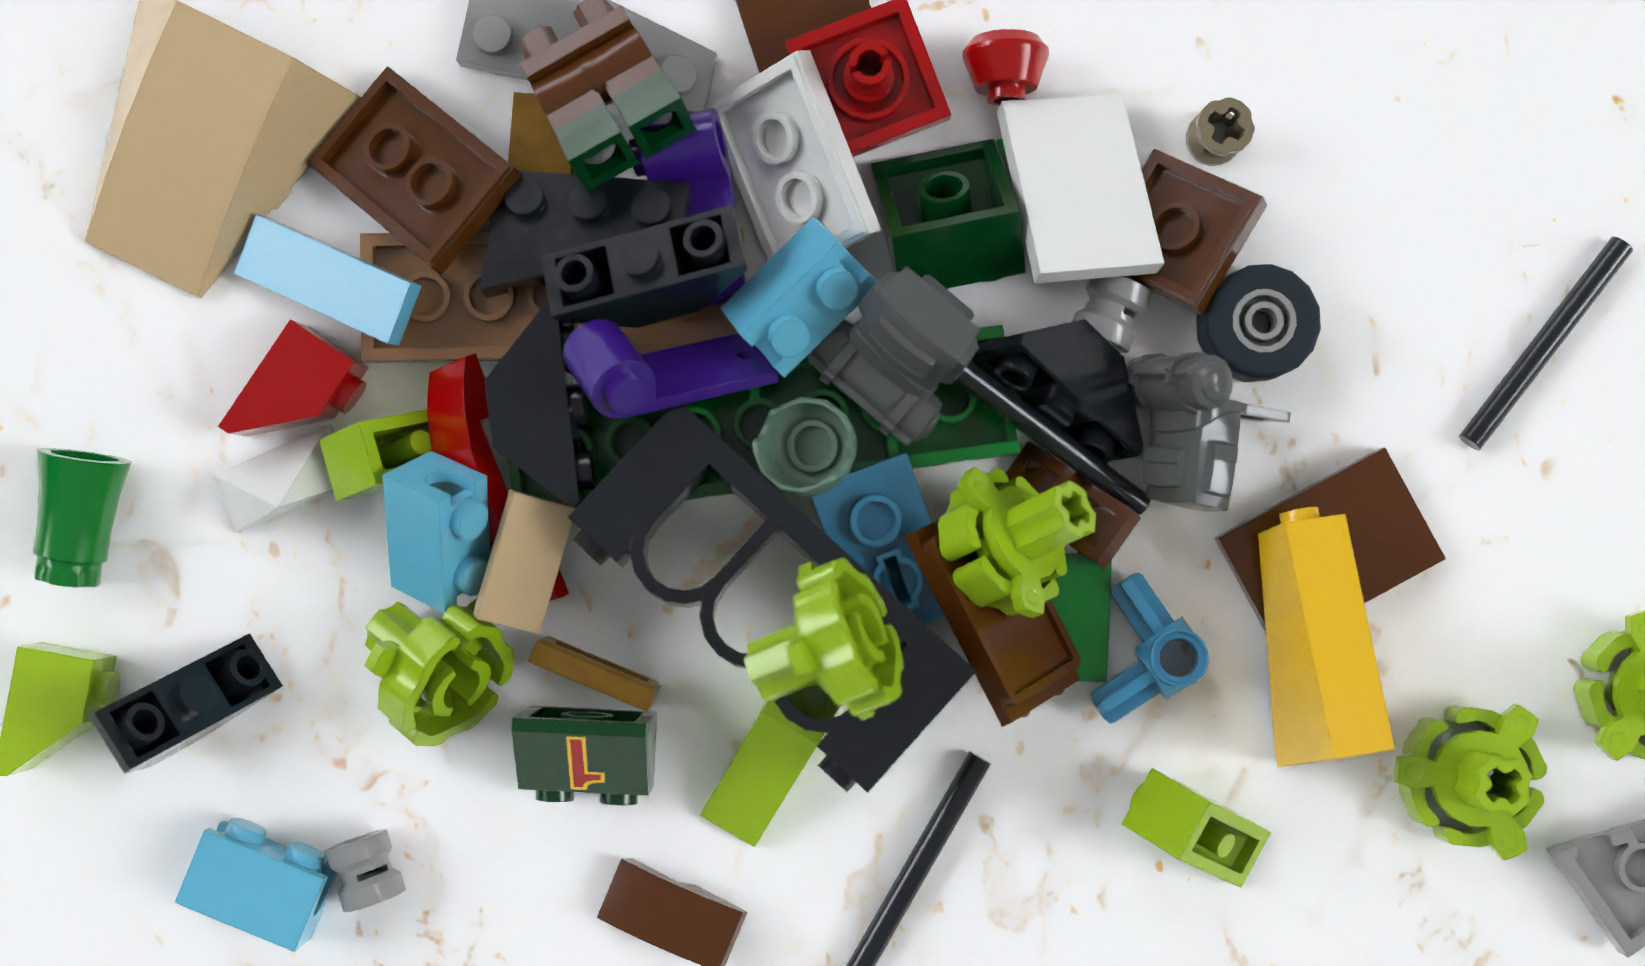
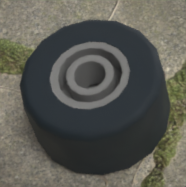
[1196,264,1321,382]

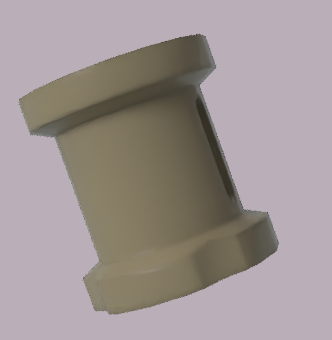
[1186,97,1255,166]

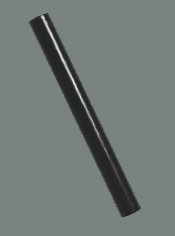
[1459,236,1633,451]
[954,362,1151,515]
[846,751,991,966]

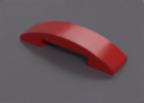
[427,353,569,601]

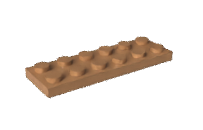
[360,228,744,363]

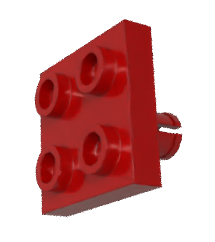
[785,0,952,157]

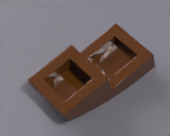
[1006,441,1141,570]
[597,858,748,966]

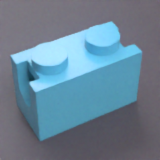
[720,216,877,378]
[382,451,491,613]
[174,818,338,952]

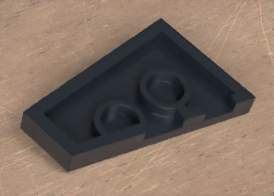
[480,170,693,298]

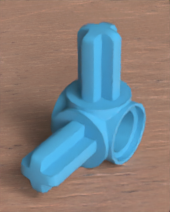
[1090,573,1209,724]

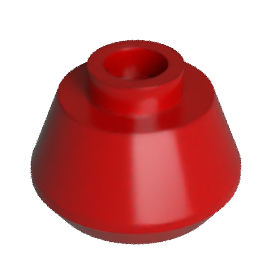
[962,29,1049,106]

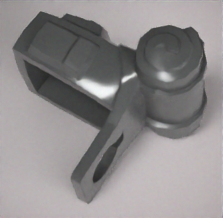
[806,267,980,447]
[1126,352,1291,511]

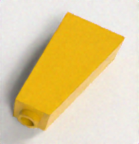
[1258,507,1395,767]

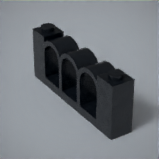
[568,404,977,793]

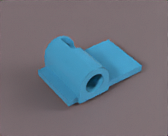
[812,452,945,624]

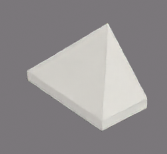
[212,425,335,533]

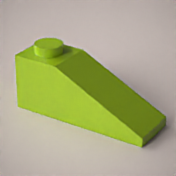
[700,683,840,847]

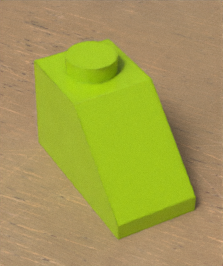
[319,409,432,501]
[0,642,120,777]
[1121,768,1271,888]

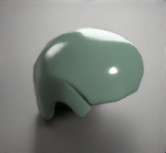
[752,396,858,498]

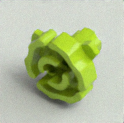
[938,466,1096,618]
[744,558,904,720]
[364,599,514,746]
[1573,610,1645,761]
[1394,704,1547,861]

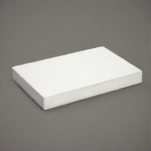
[706,50,882,261]
[997,93,1164,284]

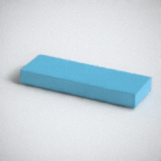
[234,214,422,346]

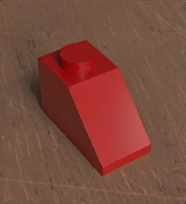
[218,319,369,437]

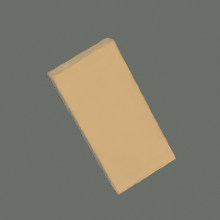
[473,489,576,634]

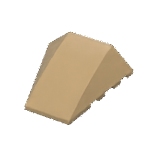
[85,0,361,298]

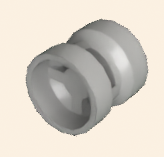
[1072,276,1152,353]
[324,829,406,913]

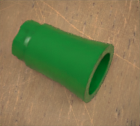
[33,448,132,588]

